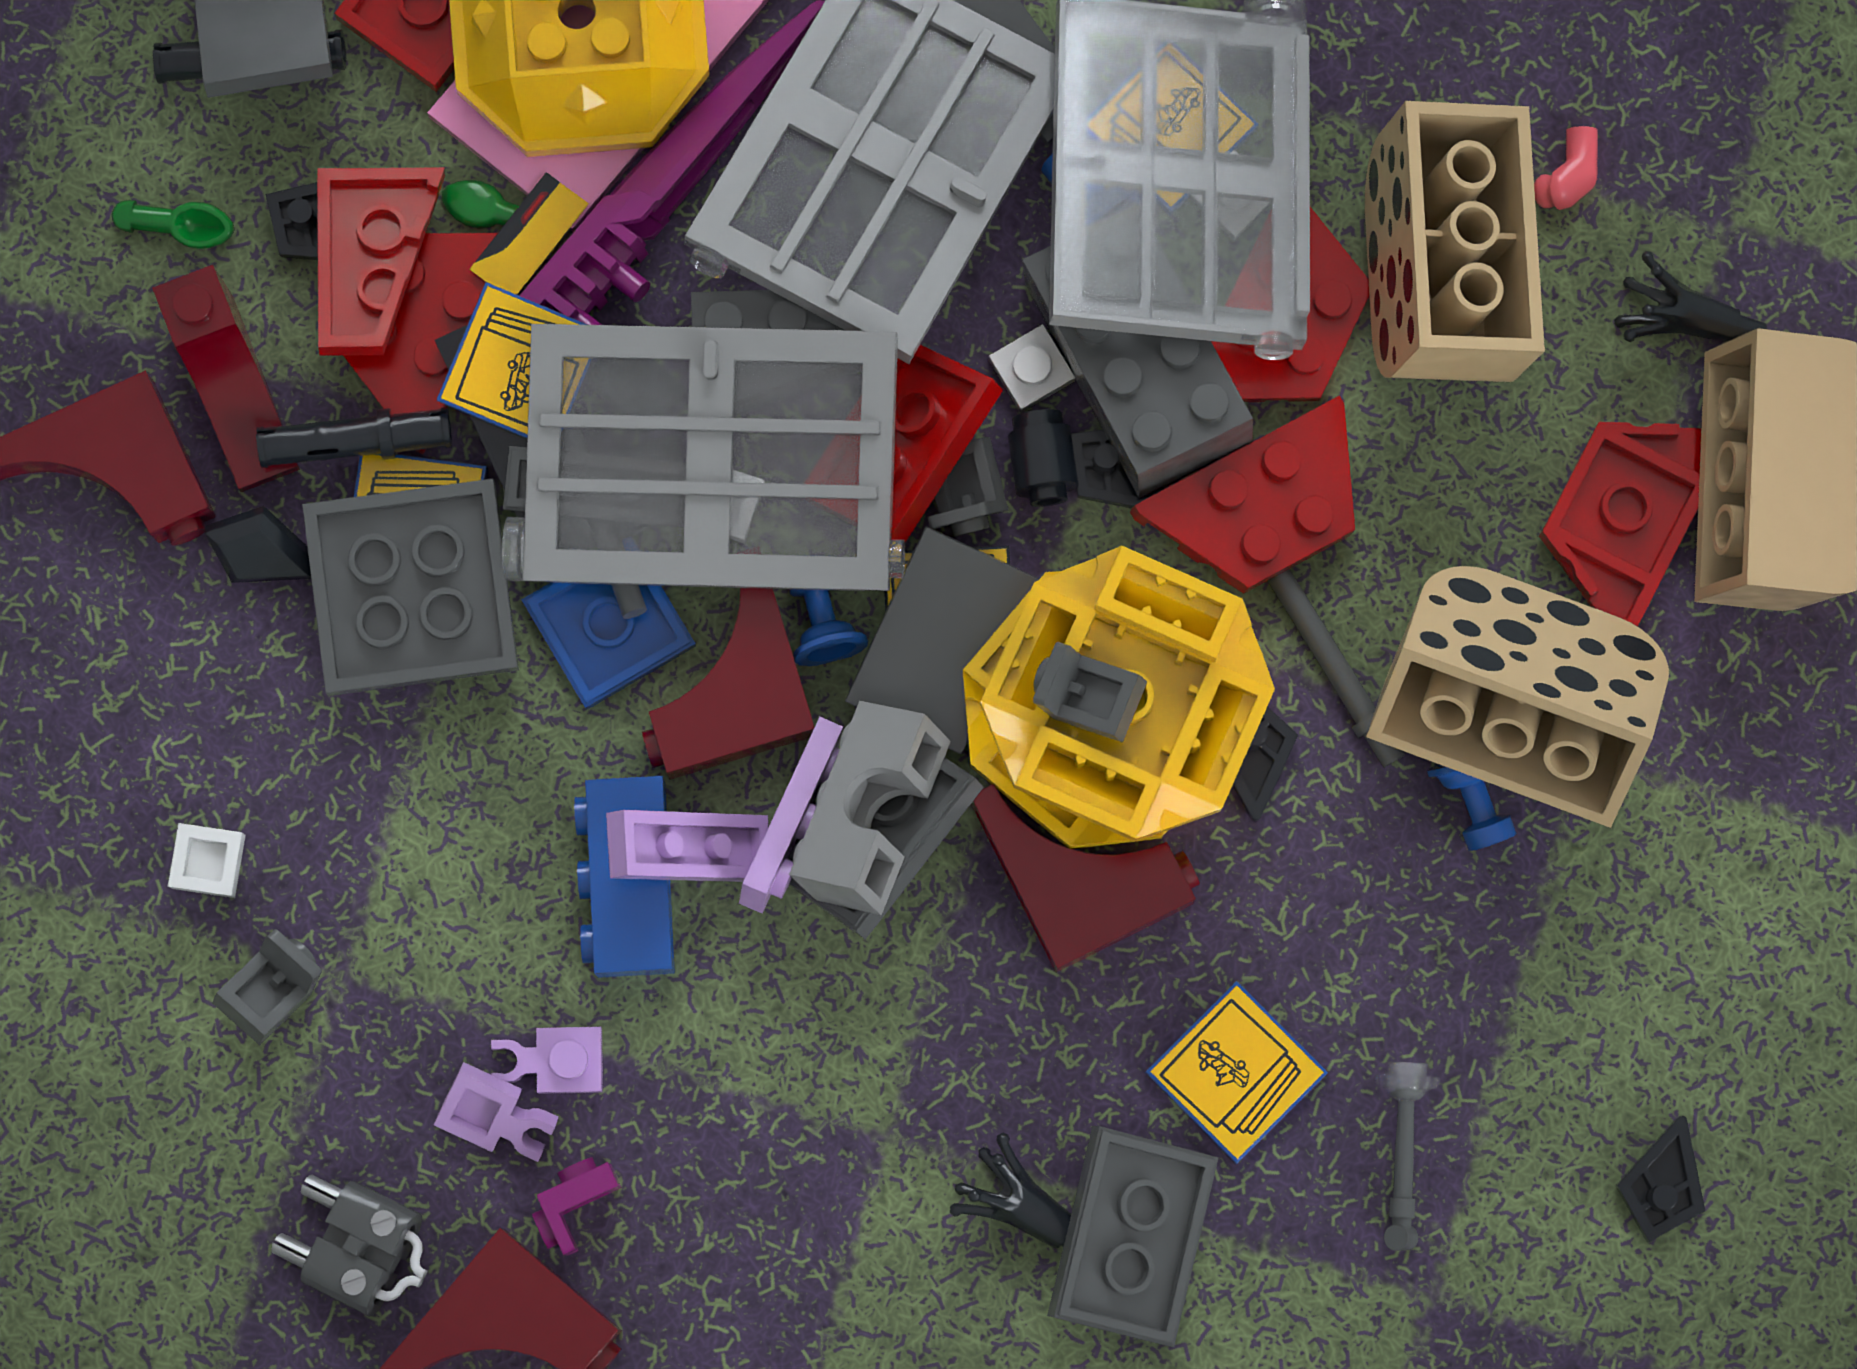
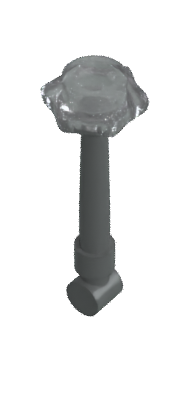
[1375,1062,1440,1251]

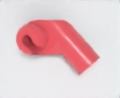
[1534,126,1598,210]

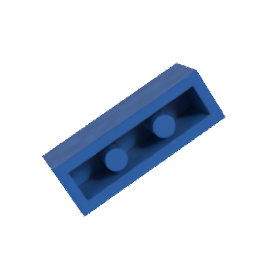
[574,776,675,978]

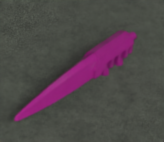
[520,0,825,325]

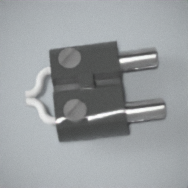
[271,1175,427,1317]

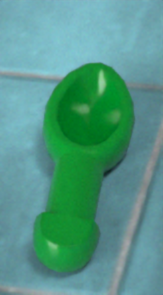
[442,180,519,229]
[111,200,235,249]

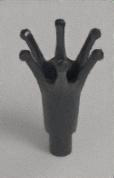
[1614,251,1767,342]
[950,1132,1071,1249]

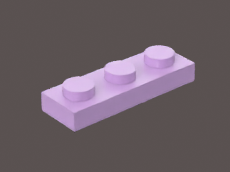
[739,717,843,913]
[606,810,768,882]

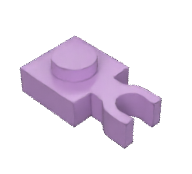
[491,1027,603,1094]
[434,1062,558,1162]

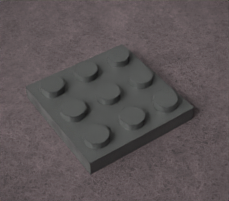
[302,479,519,696]

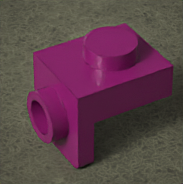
[532,1157,622,1256]

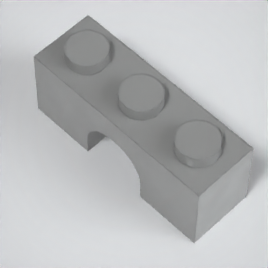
[789,701,951,915]

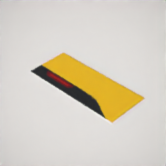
[469,172,589,295]

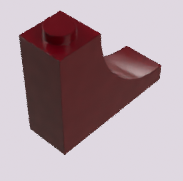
[152,264,300,492]
[0,370,216,546]
[642,546,815,780]
[971,784,1200,973]
[380,1228,622,1369]

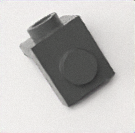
[927,437,1008,537]
[1033,642,1147,743]
[212,929,322,1045]

